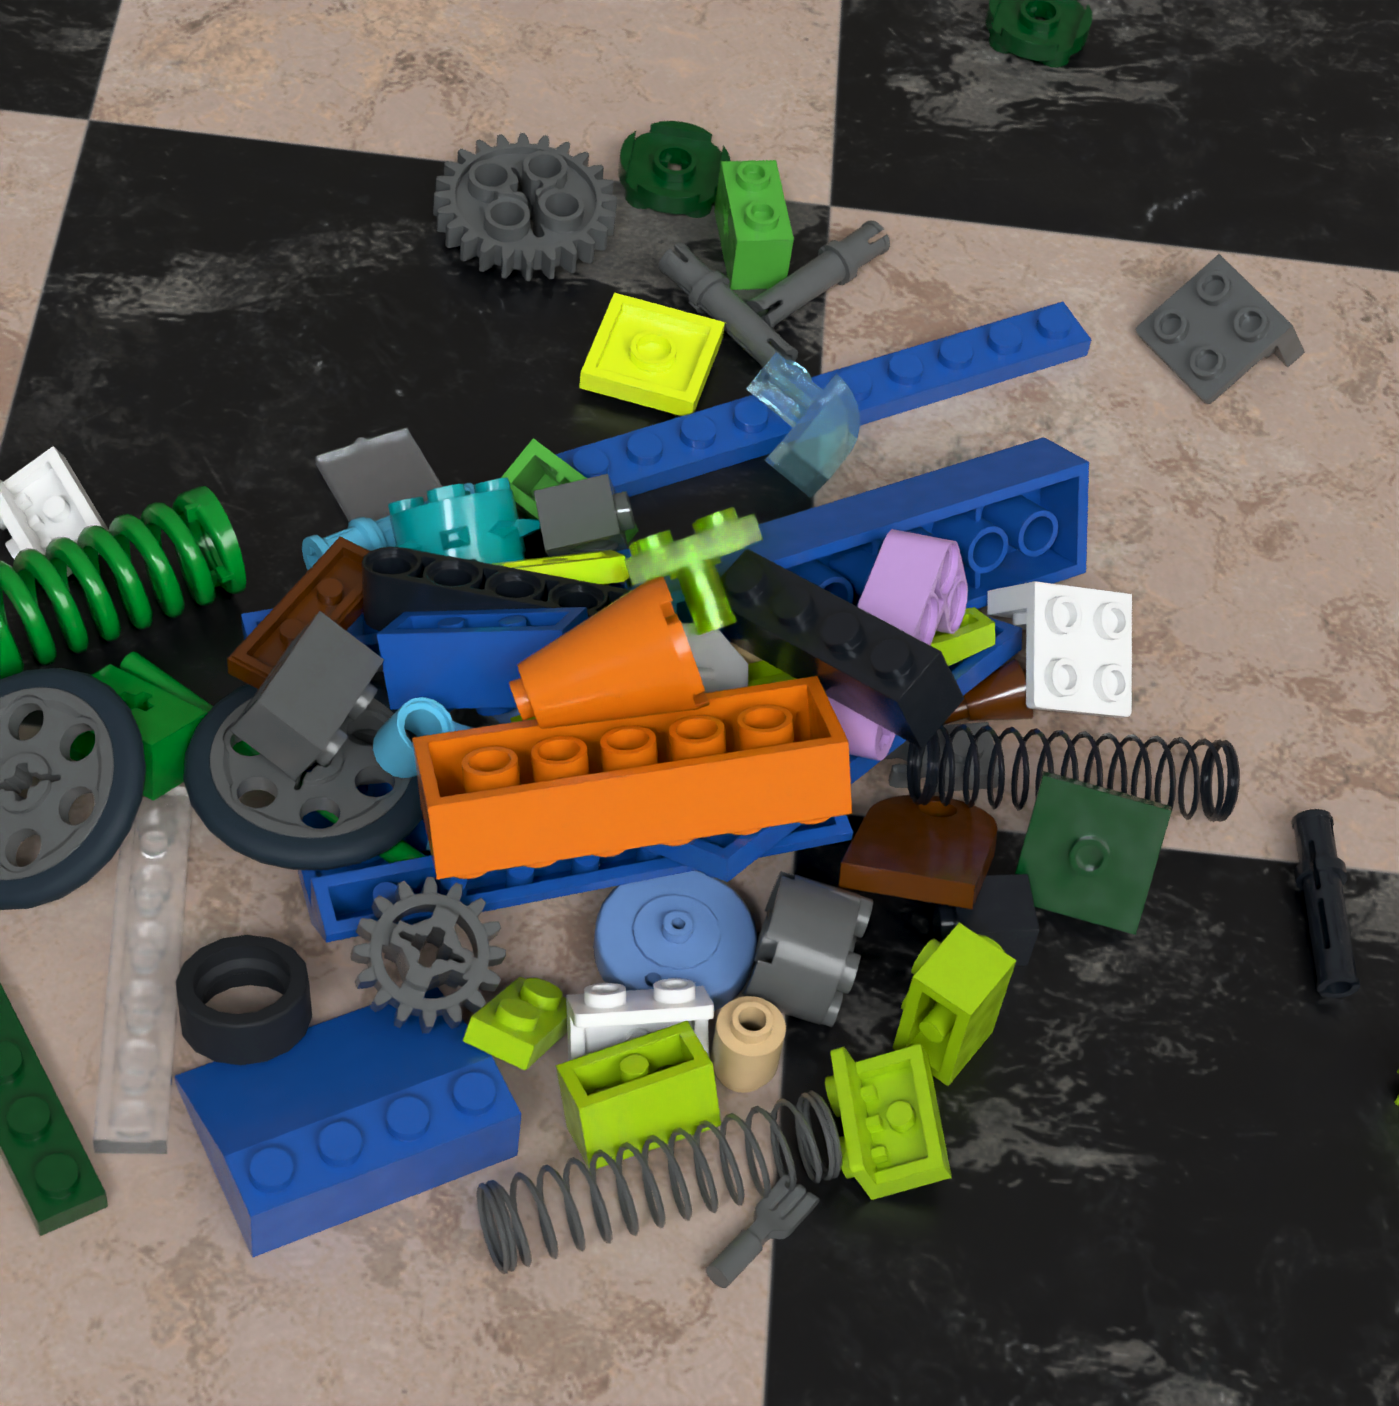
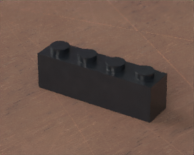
[704,549,965,749]

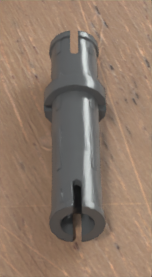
[746,220,890,329]
[659,243,798,378]

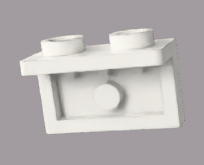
[0,446,109,577]
[566,978,714,1070]

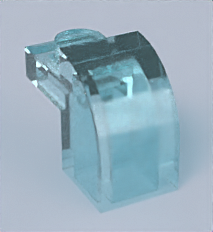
[746,352,860,498]

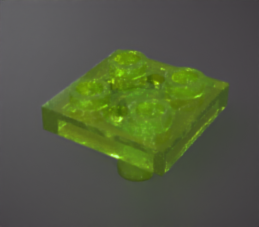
[620,507,763,636]

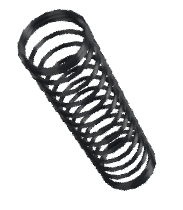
[907,724,1240,822]

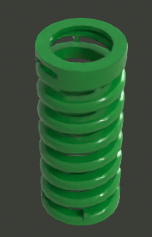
[0,486,246,679]

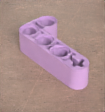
[827,529,968,761]

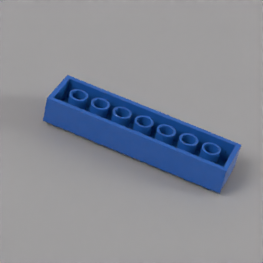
[624,437,1089,642]

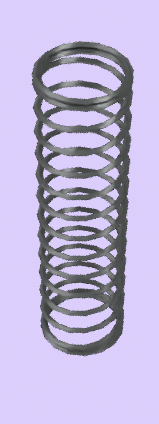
[476,1090,842,1274]

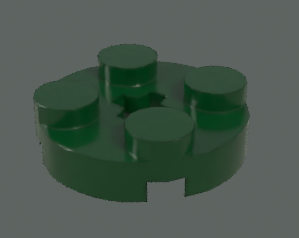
[986,0,1092,68]
[618,121,730,218]

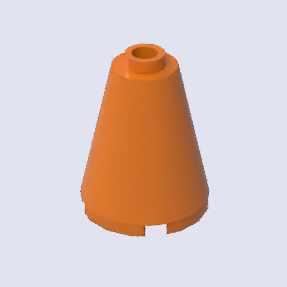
[509,575,709,729]

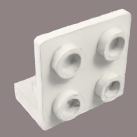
[987,581,1132,718]

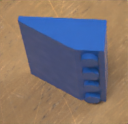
[174,987,522,1258]

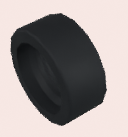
[175,935,312,1065]

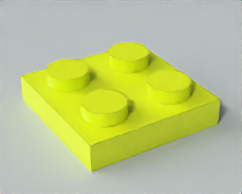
[579,293,725,416]

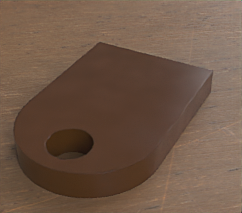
[839,795,998,909]

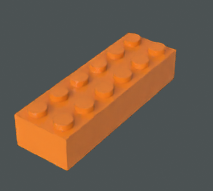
[412,676,852,879]

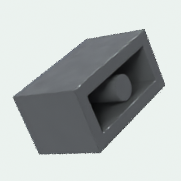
[230,611,384,779]

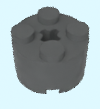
[742,871,873,1027]

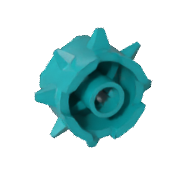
[388,477,541,564]

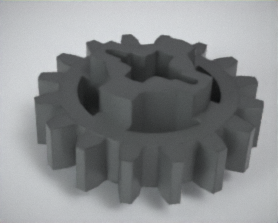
[351,877,506,1033]

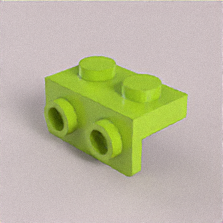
[825,1043,952,1200]

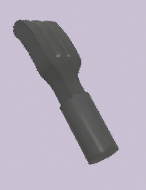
[706,1173,820,1288]

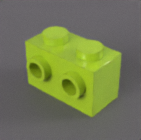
[892,923,1017,1086]
[556,1021,721,1169]

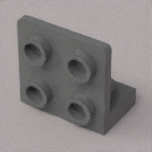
[1136,254,1305,404]

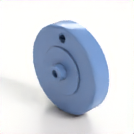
[593,870,757,1011]

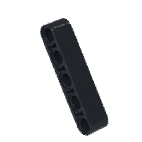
[362,547,631,631]

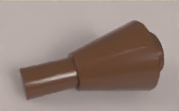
[943,659,1033,725]

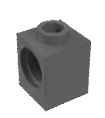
[534,474,635,557]

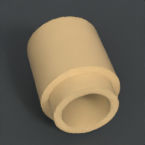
[710,996,786,1093]

